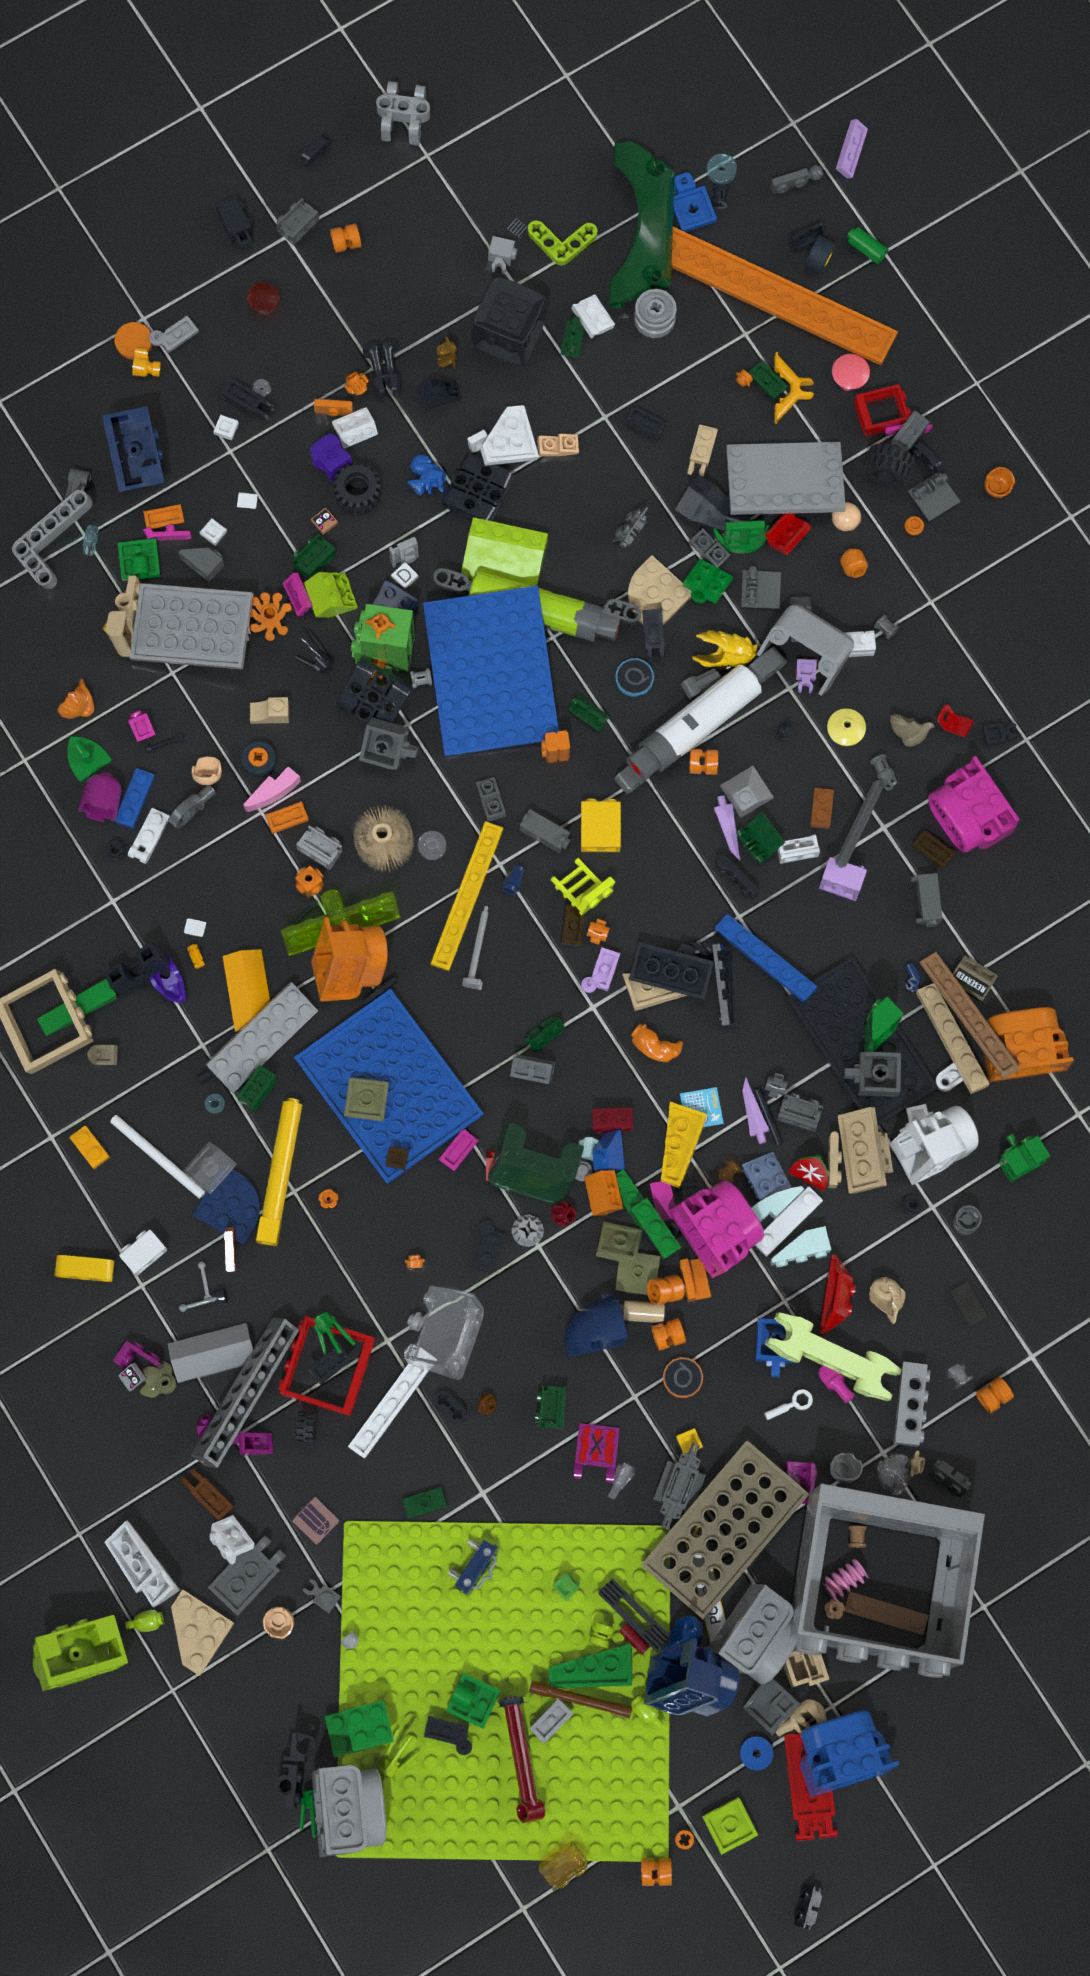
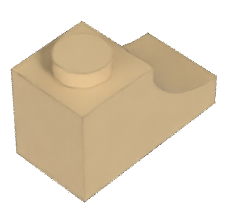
[250,697,289,724]

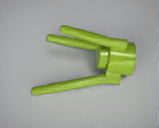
[379,1729,420,1778]

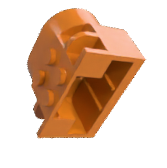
[311,917,388,1001]
[983,1007,1074,1082]

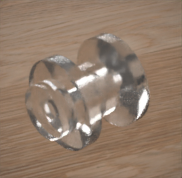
[948,1364,973,1390]

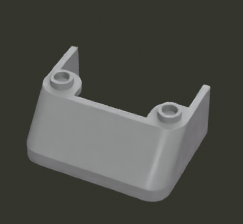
[757,604,854,696]

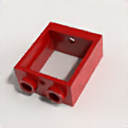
[854,384,911,437]

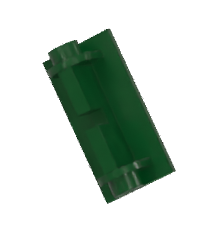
[560,316,584,358]
[568,695,610,732]
[524,1015,565,1053]

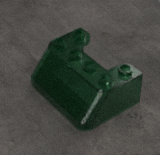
[488,1123,584,1204]

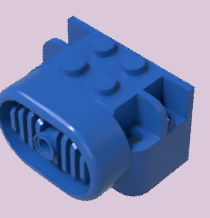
[800,1710,899,1797]

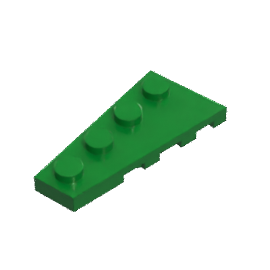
[549,1644,632,1688]

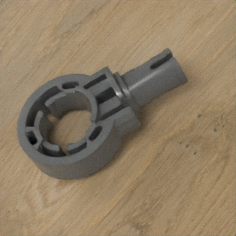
[169,785,216,829]

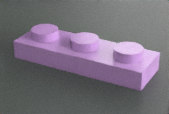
[836,119,868,178]

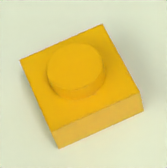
[676,1428,703,1453]

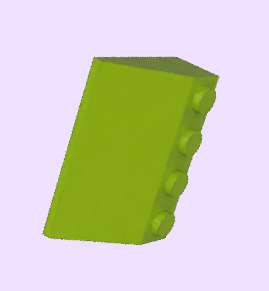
[461,517,548,586]

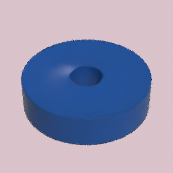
[740,1737,773,1771]

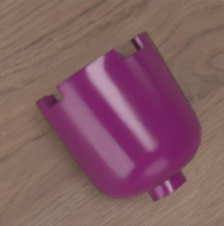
[78,772,122,822]

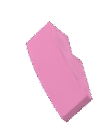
[243,767,301,812]

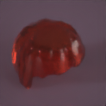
[247,282,280,315]

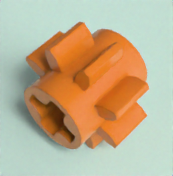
[344,372,369,396]
[587,919,610,945]

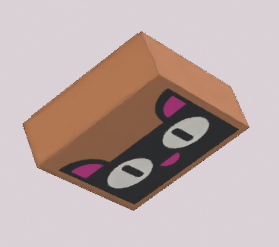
[311,508,338,535]

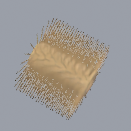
[353,805,414,872]

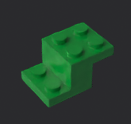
[325,1700,394,1758]

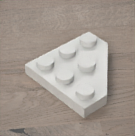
[480,405,539,466]

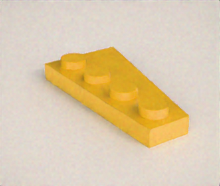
[661,1102,708,1188]

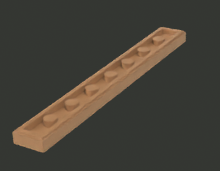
[920,952,1020,1080]

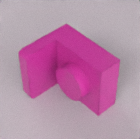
[127,710,155,742]

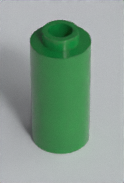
[847,227,889,264]

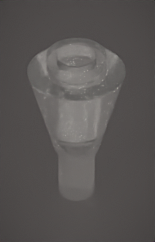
[608,1462,636,1500]

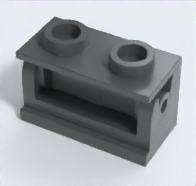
[276,198,319,246]
[510,1054,555,1084]
[777,1093,823,1132]

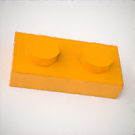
[69,1125,110,1169]

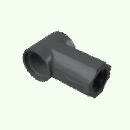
[64,468,91,504]
[681,668,721,702]

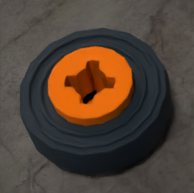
[241,741,276,776]

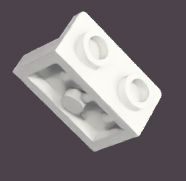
[332,407,378,448]
[210,1515,254,1564]

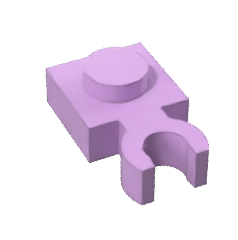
[796,659,817,693]

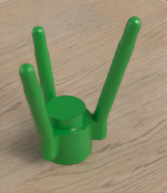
[314,1312,355,1355]
[299,1790,317,1838]

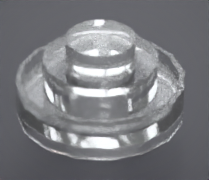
[418,831,446,860]

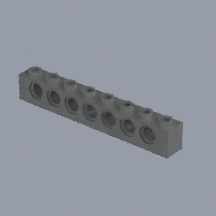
[191,1318,299,1468]

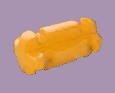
[187,944,205,969]

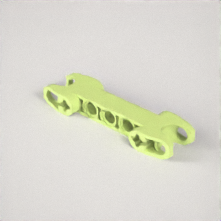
[765,1312,902,1401]

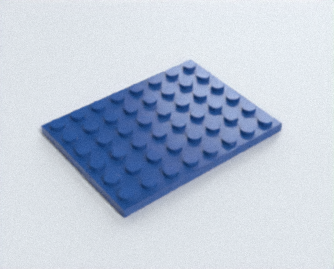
[423,586,559,756]
[294,989,484,1184]

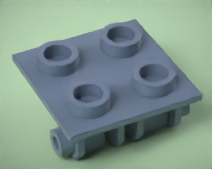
[742,1152,791,1201]

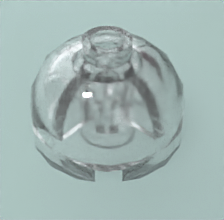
[876,1453,913,1495]

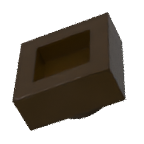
[385,1146,409,1171]

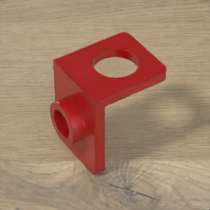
[937,704,974,737]

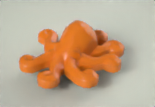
[250,592,292,641]

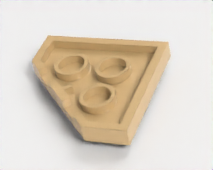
[171,1589,234,1676]

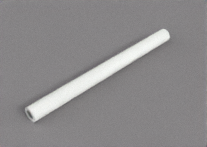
[110,1115,206,1199]

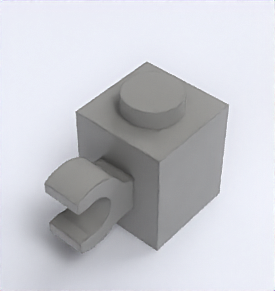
[488,236,518,274]

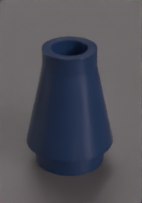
[502,865,524,895]

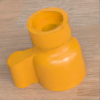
[132,348,161,377]

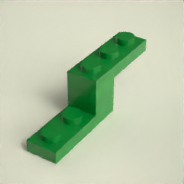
[616,1169,681,1260]

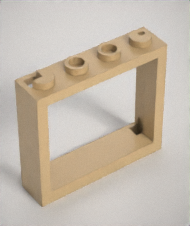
[0,969,93,1074]

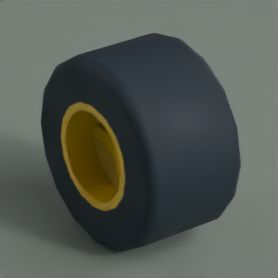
[805,236,836,273]

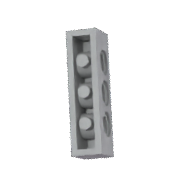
[893,1362,930,1447]

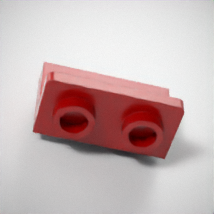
[765,513,811,555]

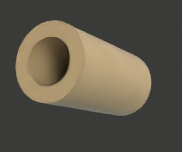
[620,1300,665,1323]

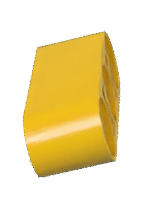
[54,1255,115,1282]

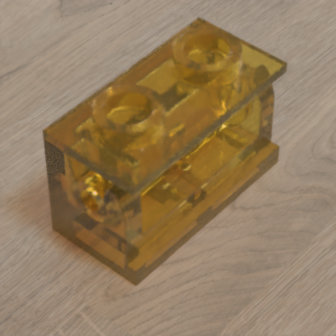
[539,1840,588,1891]

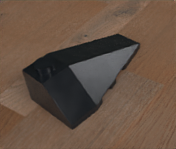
[674,475,752,532]

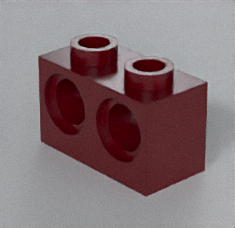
[592,1108,633,1133]

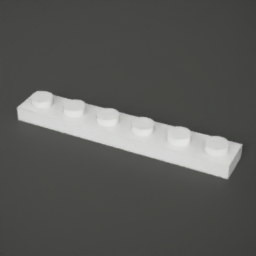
[348,1348,437,1459]

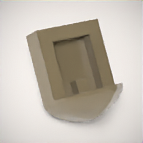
[87,1045,118,1065]

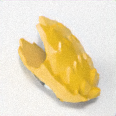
[692,630,758,670]

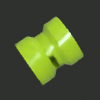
[588,1623,614,1649]

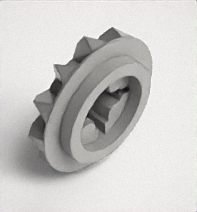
[512,1214,544,1247]

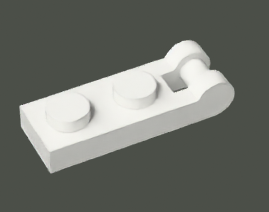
[128,808,170,864]

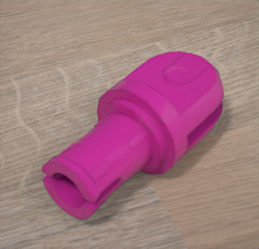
[819,1365,855,1403]

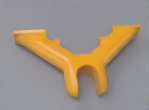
[774,352,814,424]

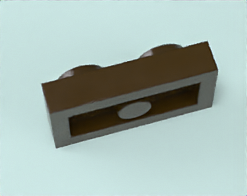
[912,830,955,869]
[560,905,585,947]

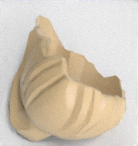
[869,1277,905,1324]

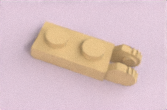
[687,425,718,477]

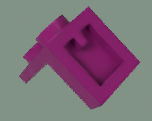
[113,1341,163,1369]

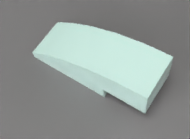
[752,1186,804,1222]

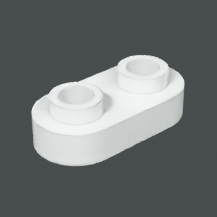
[935,1063,963,1092]

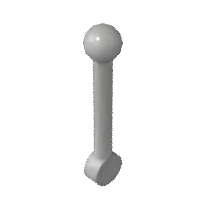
[198,1261,212,1300]

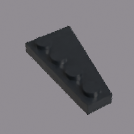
[713,944,736,1029]

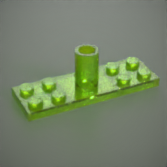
[281,890,400,956]

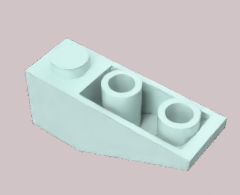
[770,1226,831,1267]

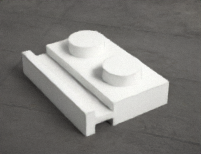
[571,295,615,338]

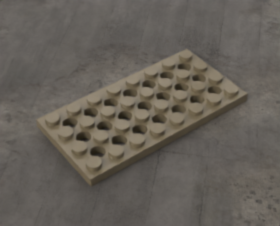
[641,1440,809,1620]

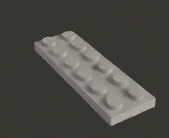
[205,982,318,1093]

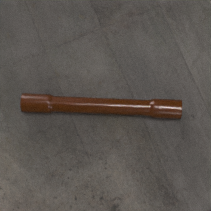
[529,1680,632,1719]

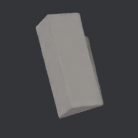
[168,1323,254,1383]

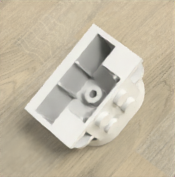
[890,1106,979,1185]

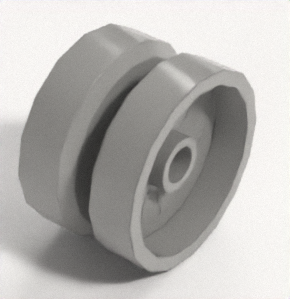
[634,289,677,338]

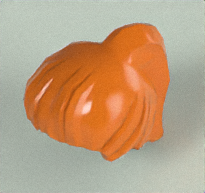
[57,679,94,719]

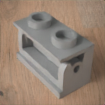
[296,826,343,870]

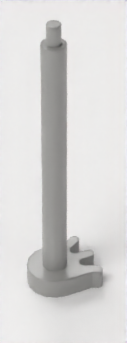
[462,906,488,990]

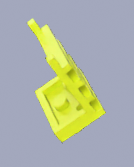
[551,858,615,915]

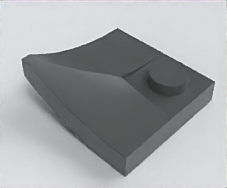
[743,1679,800,1735]

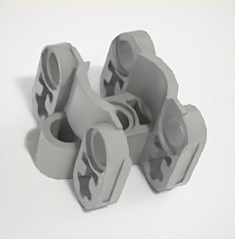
[376,81,430,146]

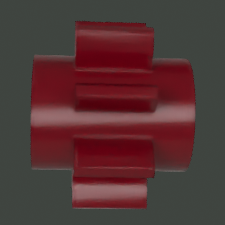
[551,1201,576,1227]

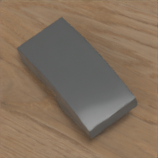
[688,528,730,568]
[476,777,507,822]

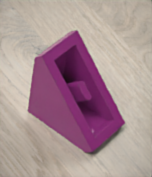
[239,1432,273,1456]

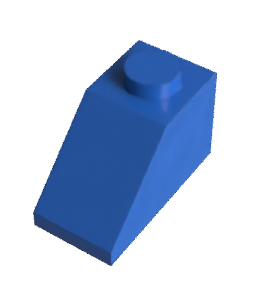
[592,1130,625,1172]

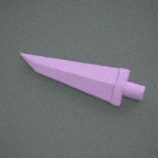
[714,795,740,860]
[742,1078,770,1144]

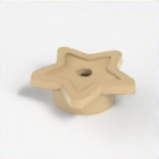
[910,1451,925,1477]

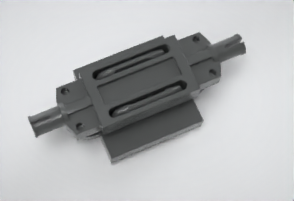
[653,1442,706,1530]

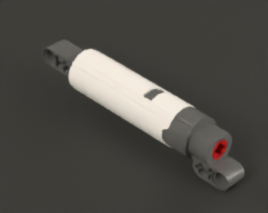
[614,647,787,794]

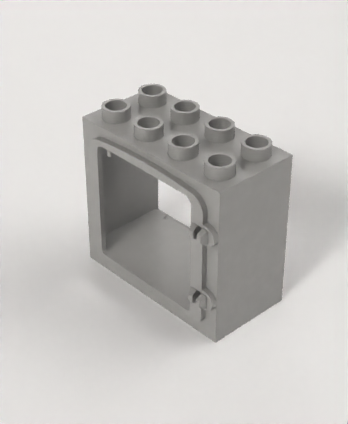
[790,1484,985,1678]

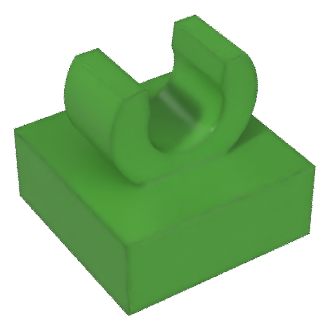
[552,1573,581,1601]

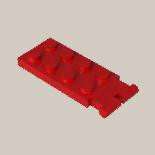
[784,1734,838,1841]

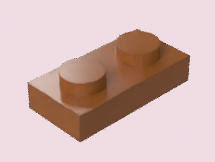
[810,788,834,829]

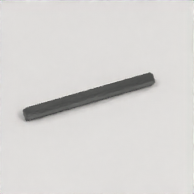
[835,780,884,868]

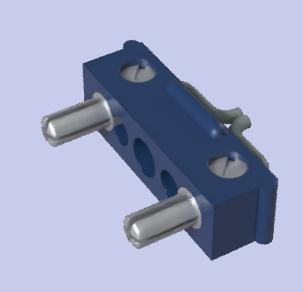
[448,1538,499,1596]

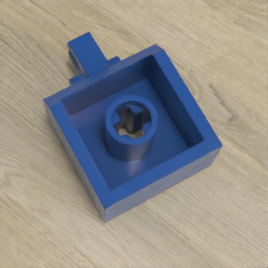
[755,1318,796,1378]

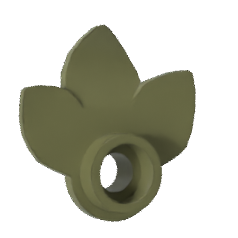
[140,1360,176,1398]

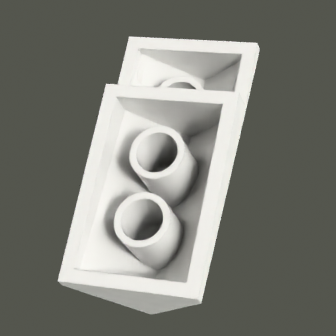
[105,1521,180,1608]

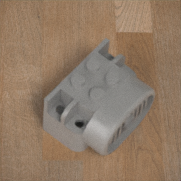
[708,1584,804,1684]
[312,1765,387,1858]

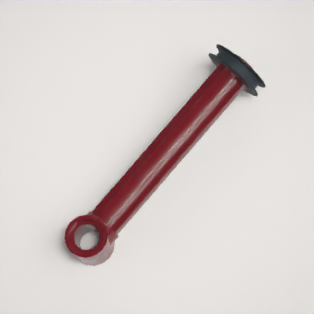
[496,1696,545,1823]

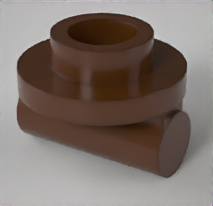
[476,1392,496,1415]

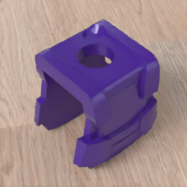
[310,434,353,482]

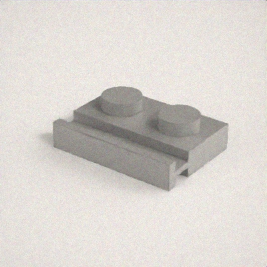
[389,537,419,568]

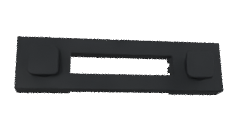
[598,1578,671,1652]

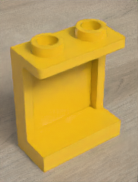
[581,799,621,852]

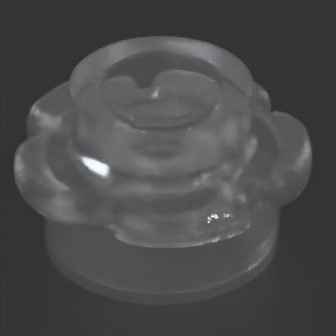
[252,379,271,397]

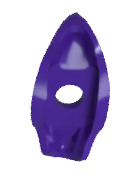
[149,952,186,1003]

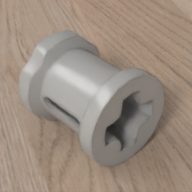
[410,668,432,689]

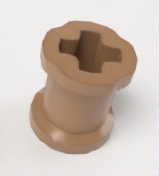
[848,1526,867,1548]

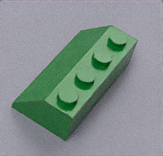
[864,997,904,1052]

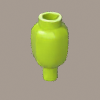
[125,1610,164,1632]
[631,1694,664,1729]

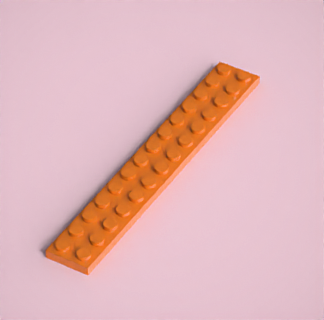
[672,227,898,365]

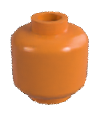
[840,549,868,578]

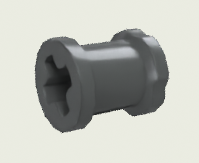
[874,614,899,640]

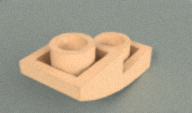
[537,434,579,456]

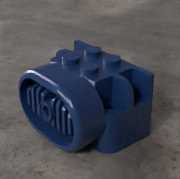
[102,406,164,492]
[644,1639,740,1716]

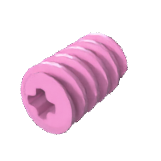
[823,1559,868,1602]

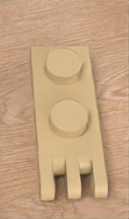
[828,1132,842,1188]

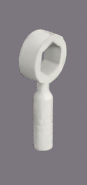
[764,1389,813,1420]

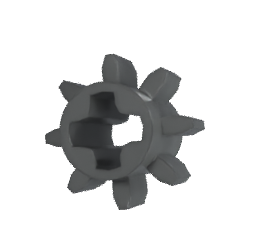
[765,1073,788,1099]

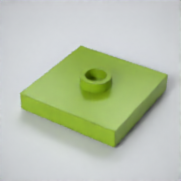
[702,1797,758,1855]

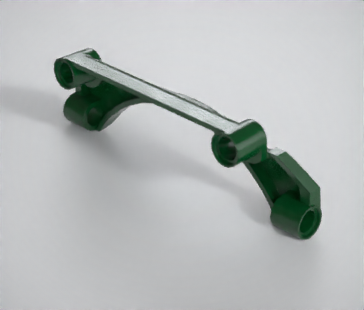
[609,141,675,308]

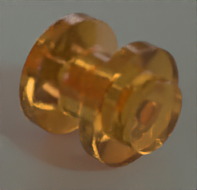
[717,1159,742,1183]

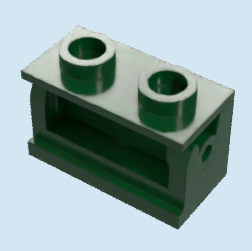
[292,534,336,579]
[237,1065,277,1112]
[535,1385,566,1430]

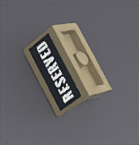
[953,955,998,1001]

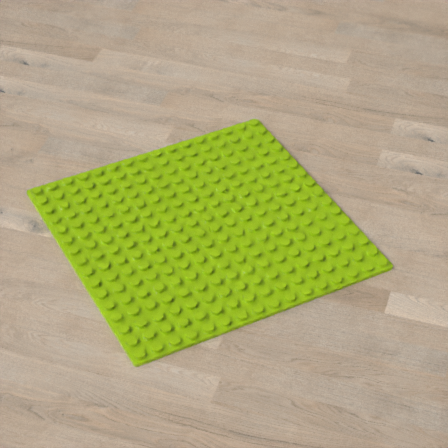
[336,1521,670,1862]

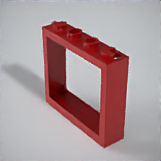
[278,1316,375,1417]

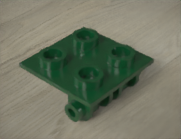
[736,812,786,865]

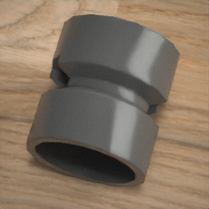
[952,1205,982,1235]

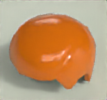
[984,467,1015,498]

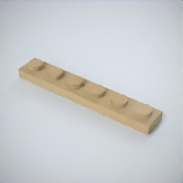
[916,983,989,1094]

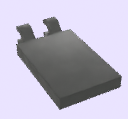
[208,1536,287,1616]

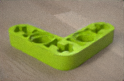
[528,220,597,266]

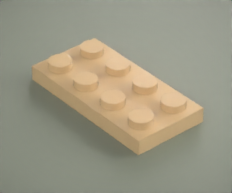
[838,1107,887,1194]

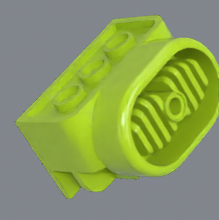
[33,1615,128,1691]

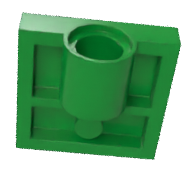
[118,538,161,581]
[682,559,734,604]
[446,1673,501,1729]

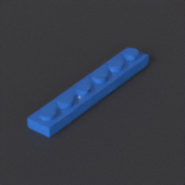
[714,914,817,1003]

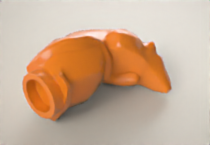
[631,1024,683,1062]

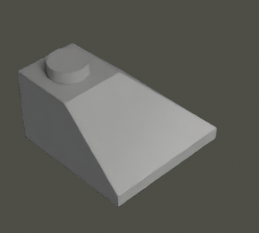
[720,766,774,817]

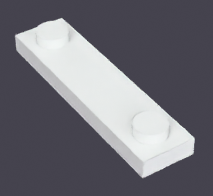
[755,1187,823,1257]

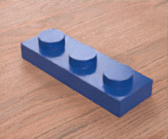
[115,768,155,829]

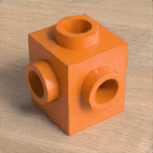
[295,866,324,898]

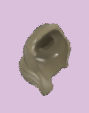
[889,714,935,747]

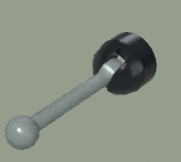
[179,1288,228,1312]

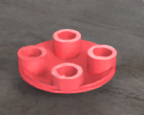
[832,354,870,391]

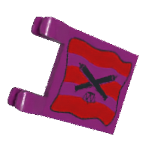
[573,1423,620,1483]

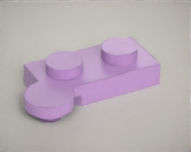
[581,948,620,993]

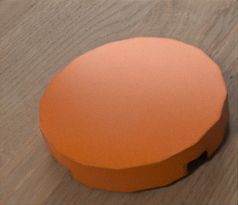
[115,322,152,359]

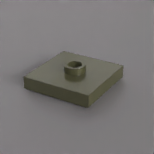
[344,1077,389,1122]
[596,1221,642,1265]
[615,1253,660,1296]

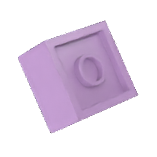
[819,856,867,901]

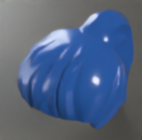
[661,1615,703,1652]

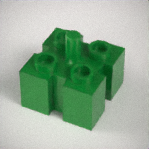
[998,1134,1050,1182]

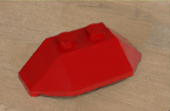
[818,1254,856,1337]

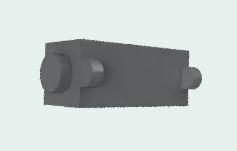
[519,809,571,854]
[911,873,943,927]

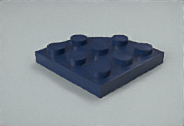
[192,1164,260,1246]

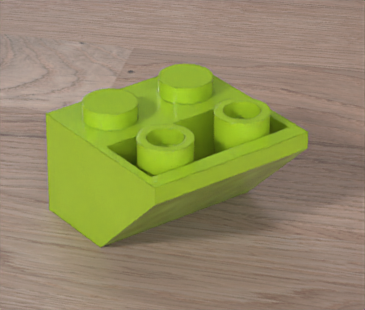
[304,572,358,618]

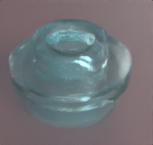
[205,1094,225,1114]

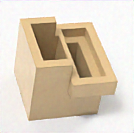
[783,1651,829,1688]

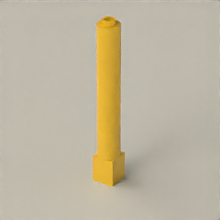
[256,1098,302,1246]

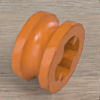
[675,1830,694,1849]

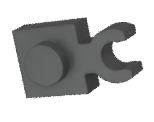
[303,1579,341,1613]

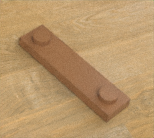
[844,1592,929,1636]

